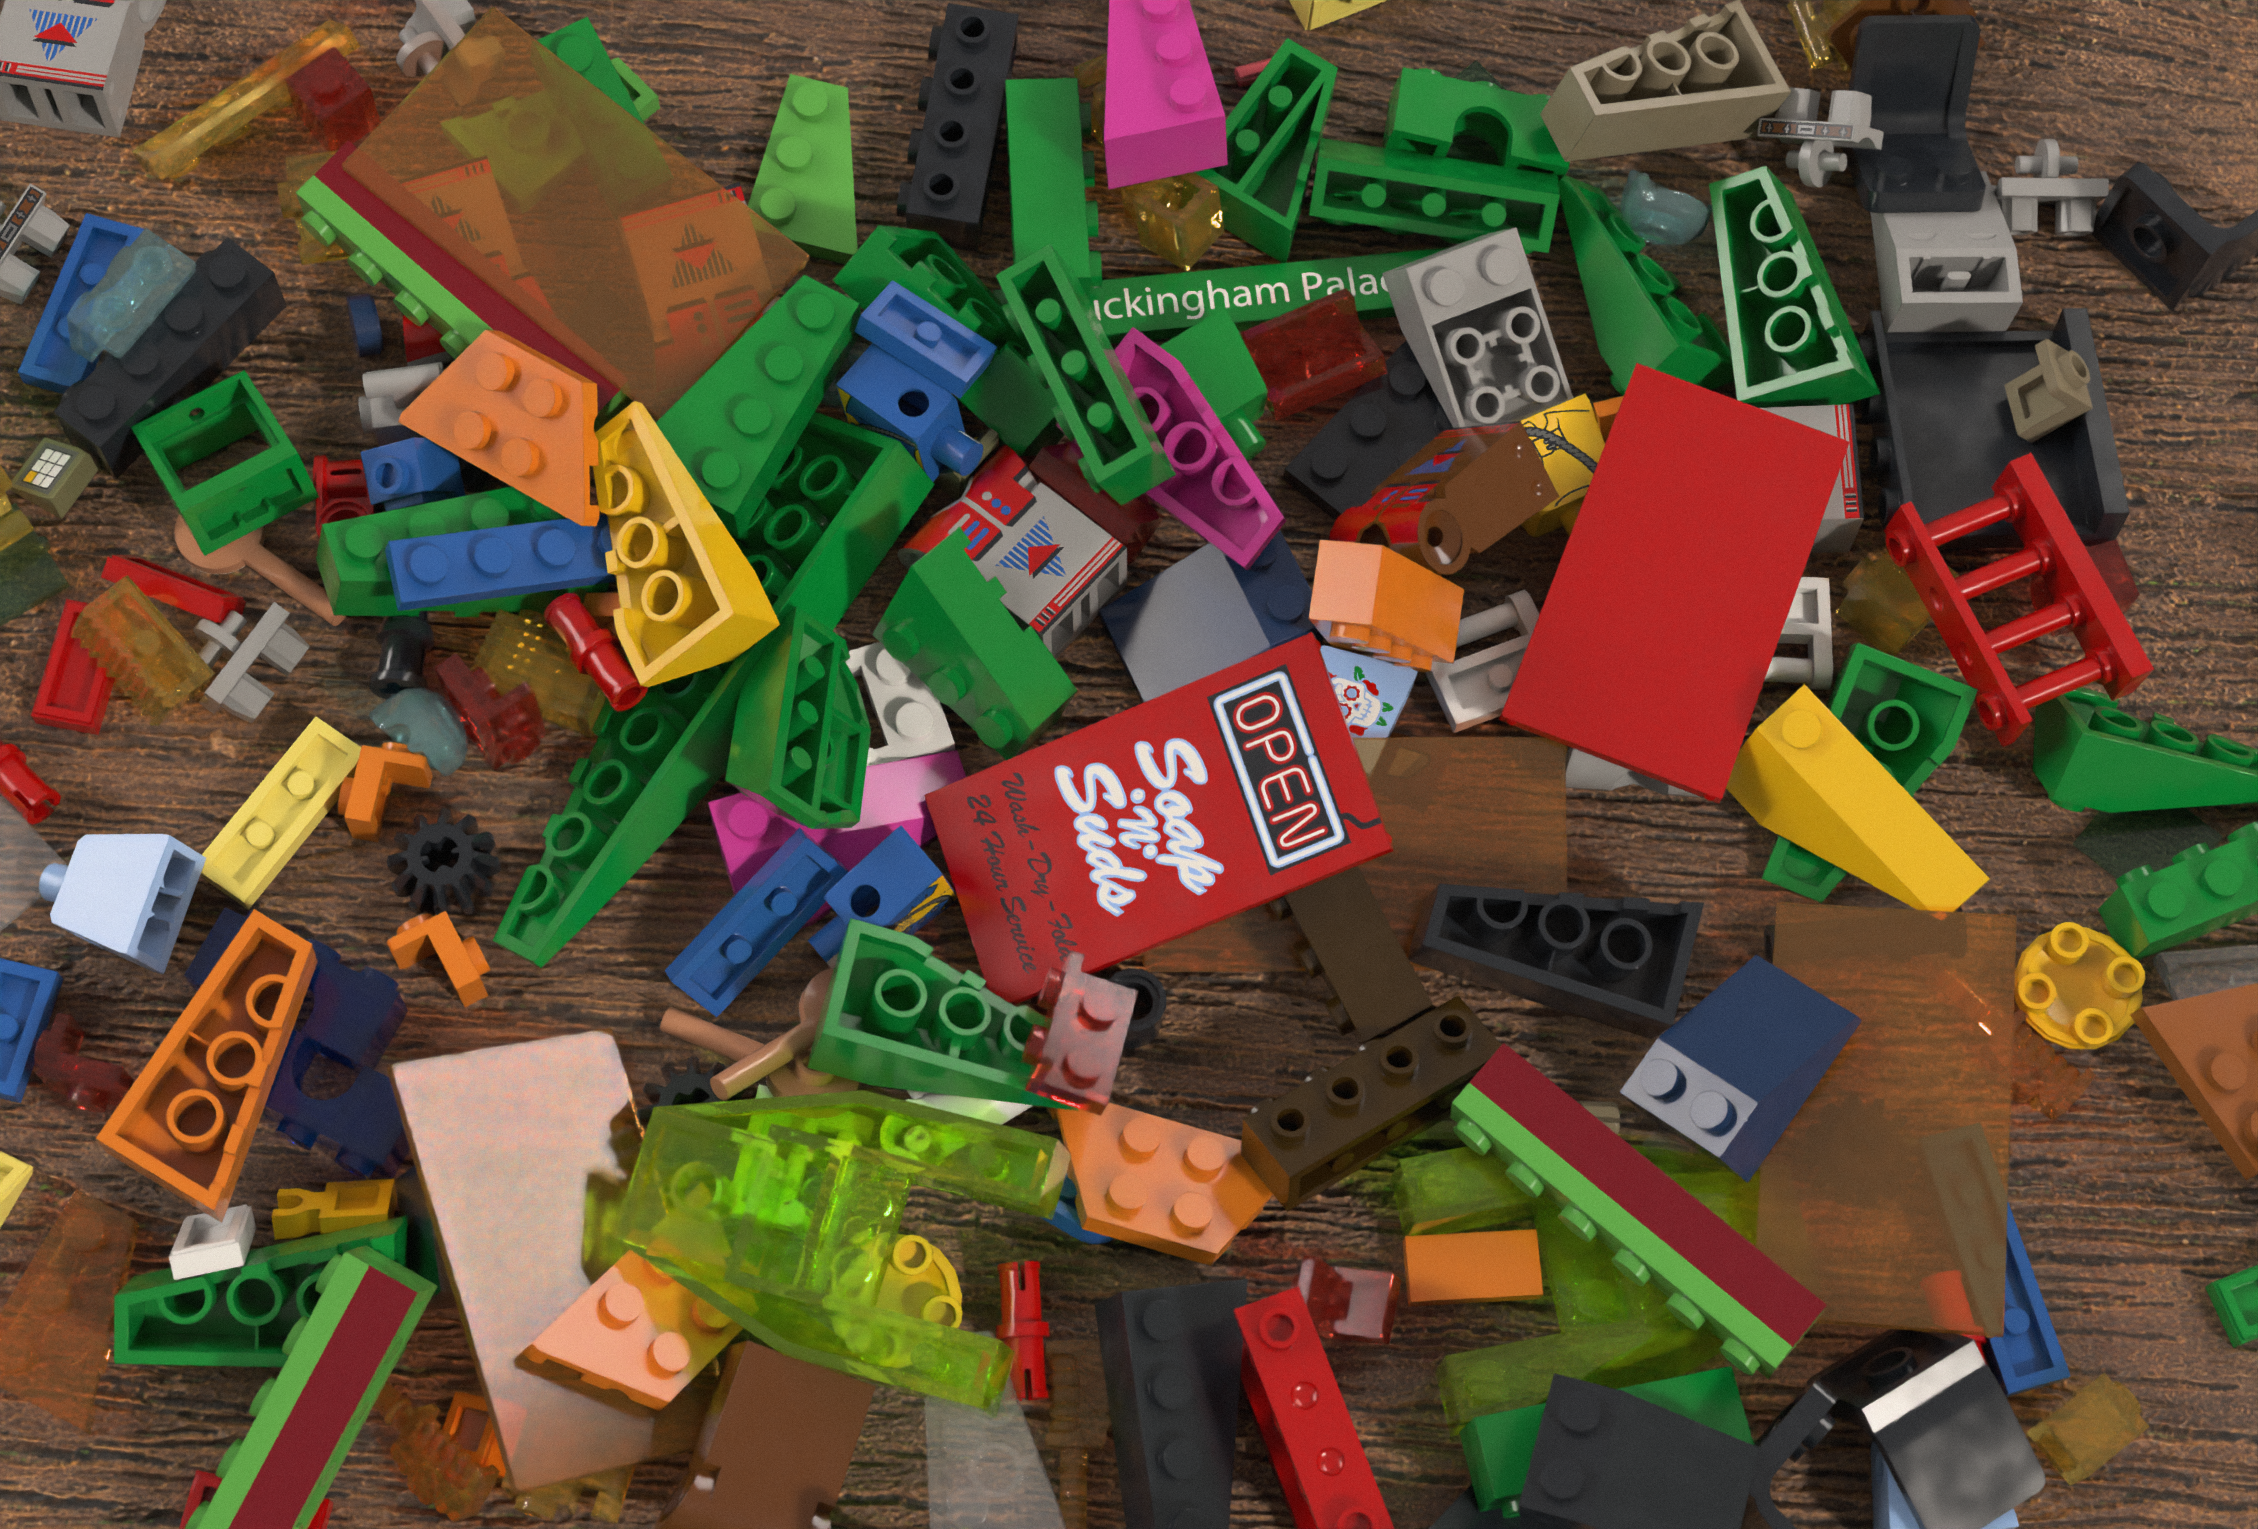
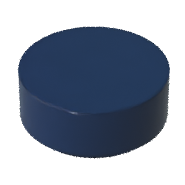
[346,293,384,358]

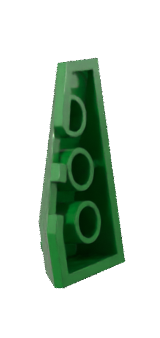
[1761,642,1978,903]
[2032,687,2258,813]
[807,918,1093,1111]

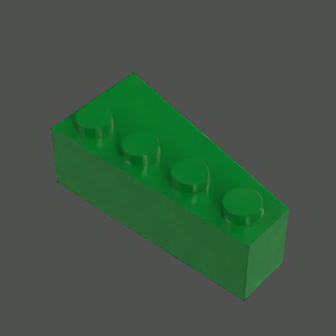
[1709,166,1880,408]
[833,225,1065,456]
[656,275,861,538]
[316,486,609,618]
[114,1216,408,1369]

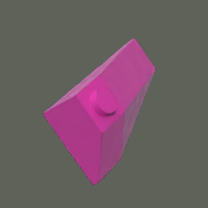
[1056,327,1287,571]
[708,750,966,929]

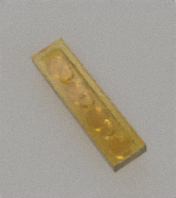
[132,19,361,180]

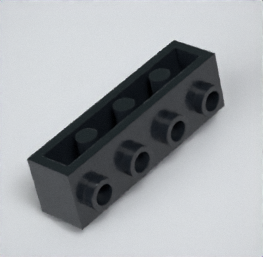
[897,3,1019,253]
[53,237,287,479]

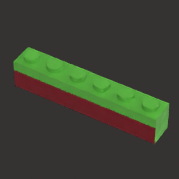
[296,140,632,432]
[1451,1043,1827,1379]
[185,1245,437,1529]

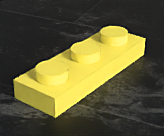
[200,717,361,910]

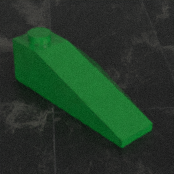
[1559,175,1734,396]

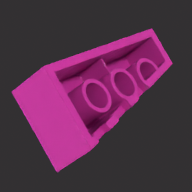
[1104,0,1228,190]

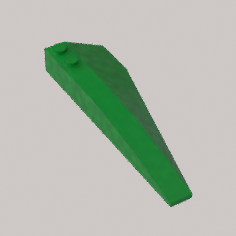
[493,412,935,968]

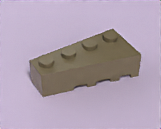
[1540,0,1791,162]

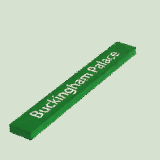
[993,247,1451,344]

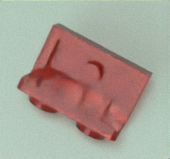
[1240,288,1388,421]
[1029,442,1164,565]

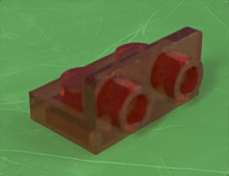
[435,653,546,771]
[1021,950,1138,1116]

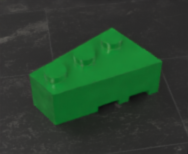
[1185,38,1338,263]
[872,527,1078,760]

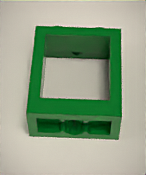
[131,370,319,556]

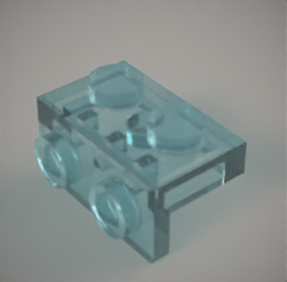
[67,228,196,363]

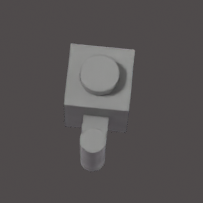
[358,362,444,447]

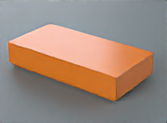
[1402,1229,1543,1307]

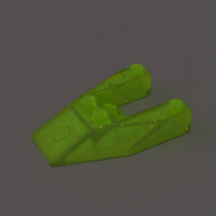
[613,1090,1071,1419]
[1391,1145,1822,1436]

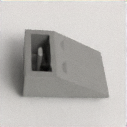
[1871,171,2023,333]
[1382,227,1573,428]

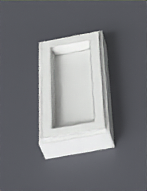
[169,1204,256,1280]

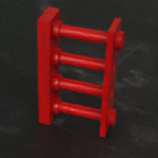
[1884,453,2154,747]
[1233,1286,1394,1529]

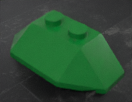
[725,606,871,829]

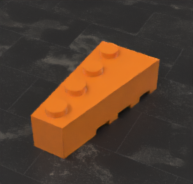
[1309,540,1464,672]
[96,909,318,1223]

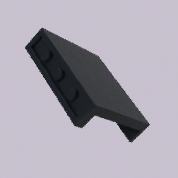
[1855,308,2130,549]

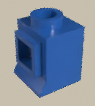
[360,437,466,511]

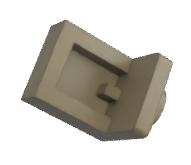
[2004,339,2093,443]

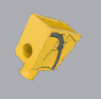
[1521,393,1605,537]

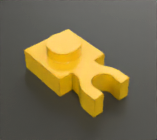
[272,1179,397,1239]

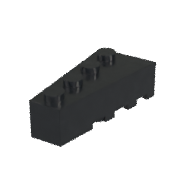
[1407,883,1704,1039]
[1094,1279,1248,1529]

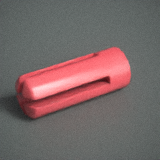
[1234,58,1272,87]

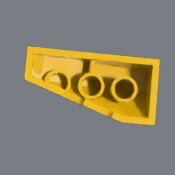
[593,401,780,687]
[1726,684,1990,923]

